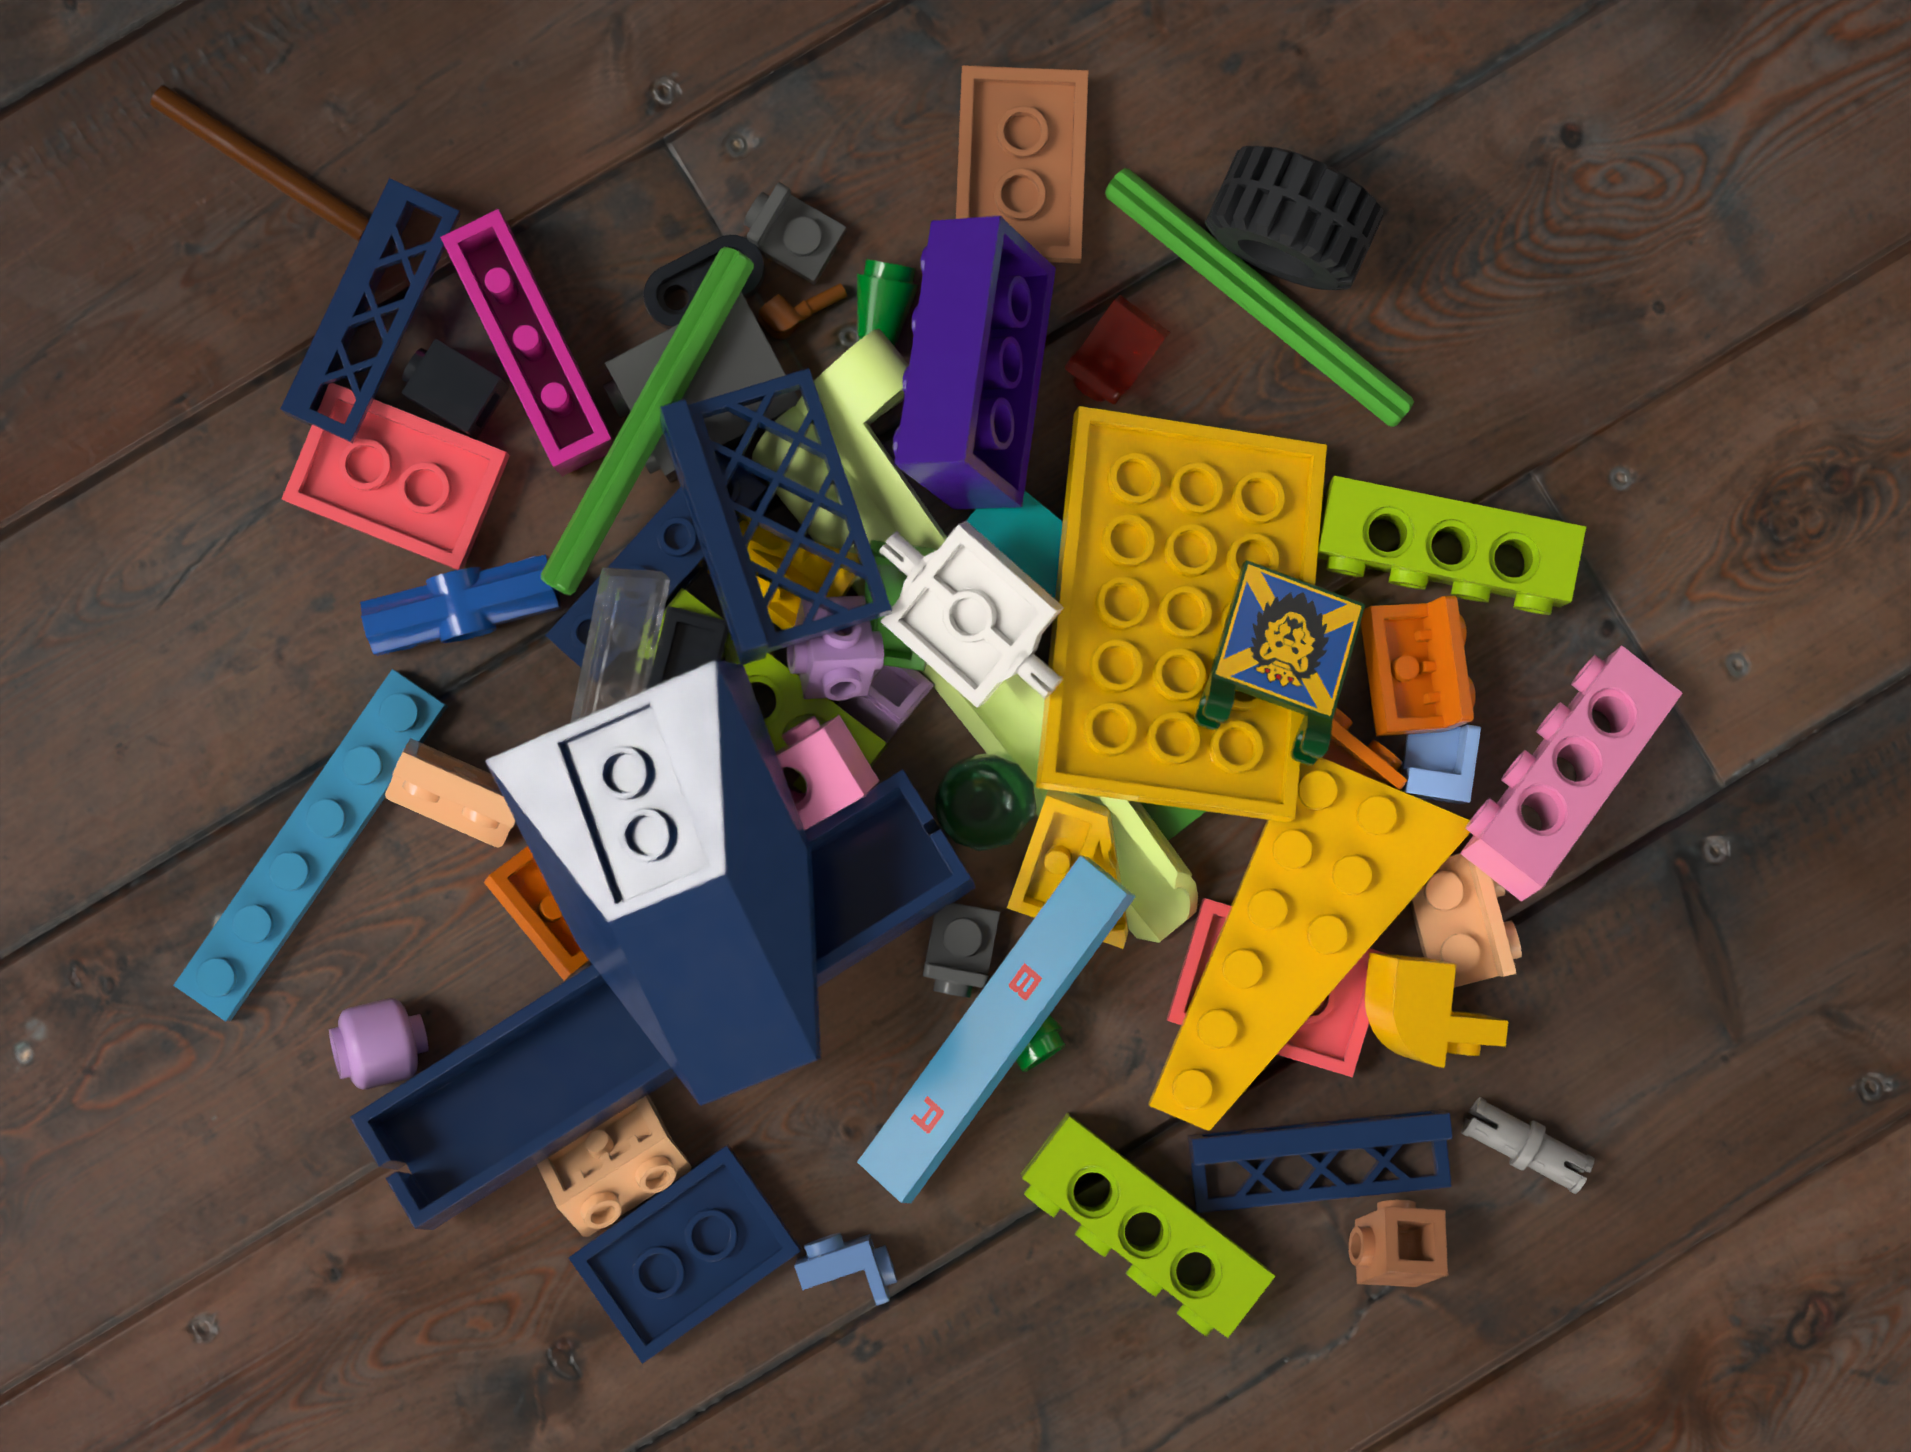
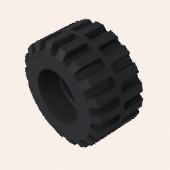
[1205,146,1384,290]

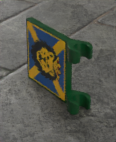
[1194,560,1365,766]

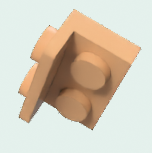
[385,738,515,848]
[1410,853,1522,987]
[537,1095,691,1237]

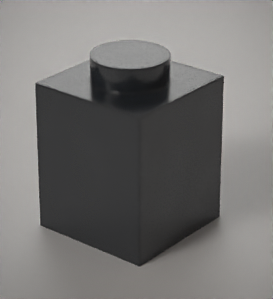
[402,338,509,440]

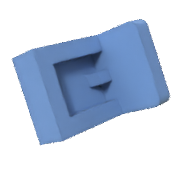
[794,1233,898,1306]

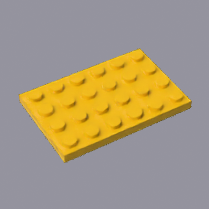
[1036,406,1327,822]

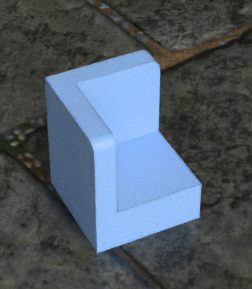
[1400,725,1481,804]

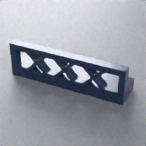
[280,178,461,444]
[1188,1109,1453,1213]

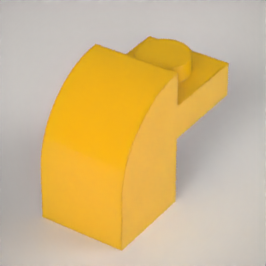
[1365,952,1508,1068]

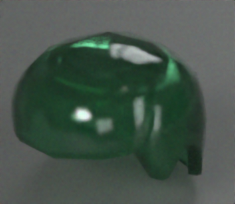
[934,754,1037,851]

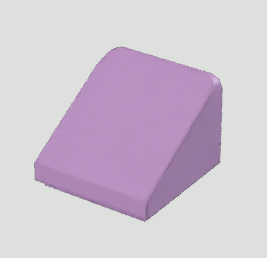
[838,665,934,743]

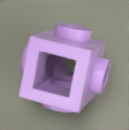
[787,596,884,701]

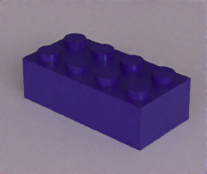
[893,216,1056,509]

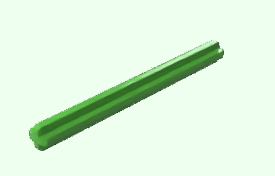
[1105,168,1414,427]
[541,247,754,595]

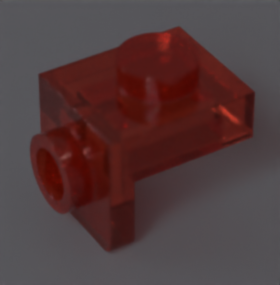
[1064,295,1171,405]

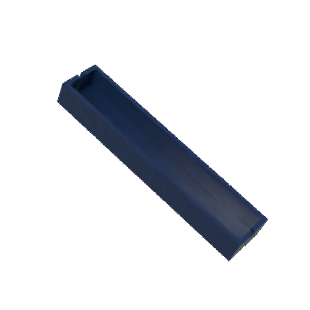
[350,769,977,1230]

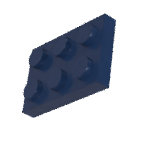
[569,1144,802,1364]

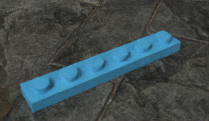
[173,669,448,1022]

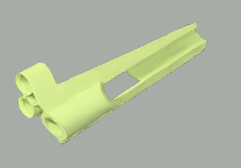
[752,328,1198,943]

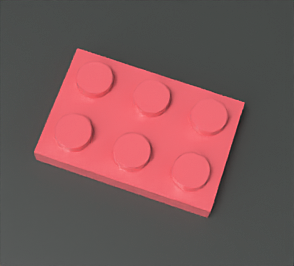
[282,383,510,570]
[1166,898,1387,1078]

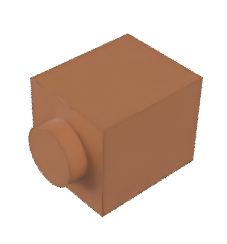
[1349,1200,1448,1287]

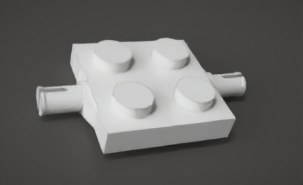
[879,521,1064,708]

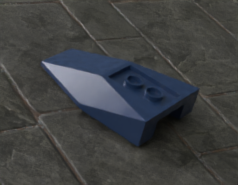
[485,660,821,1106]

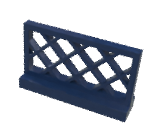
[660,368,892,665]

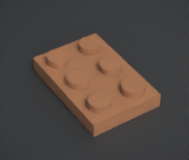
[956,66,1088,263]

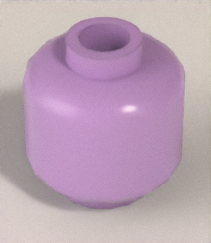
[329,998,428,1090]

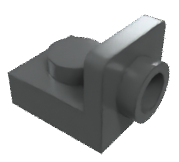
[744,182,847,285]
[923,903,1000,998]

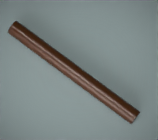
[150,85,370,242]

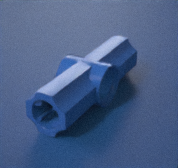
[360,554,562,656]

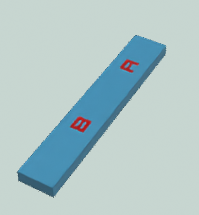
[857,855,1136,1203]

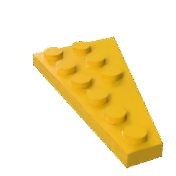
[1148,758,1470,1131]

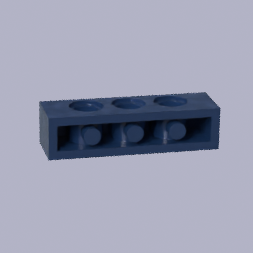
[545,456,768,683]

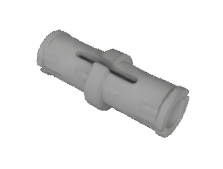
[1461,1097,1595,1194]

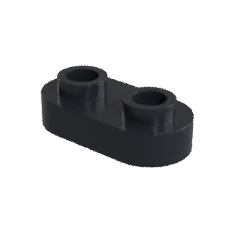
[644,235,765,329]

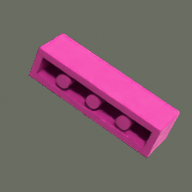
[440,209,614,477]

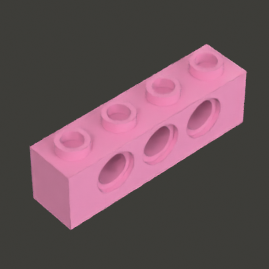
[1460,646,1683,901]
[776,715,879,830]

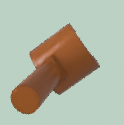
[757,283,847,340]

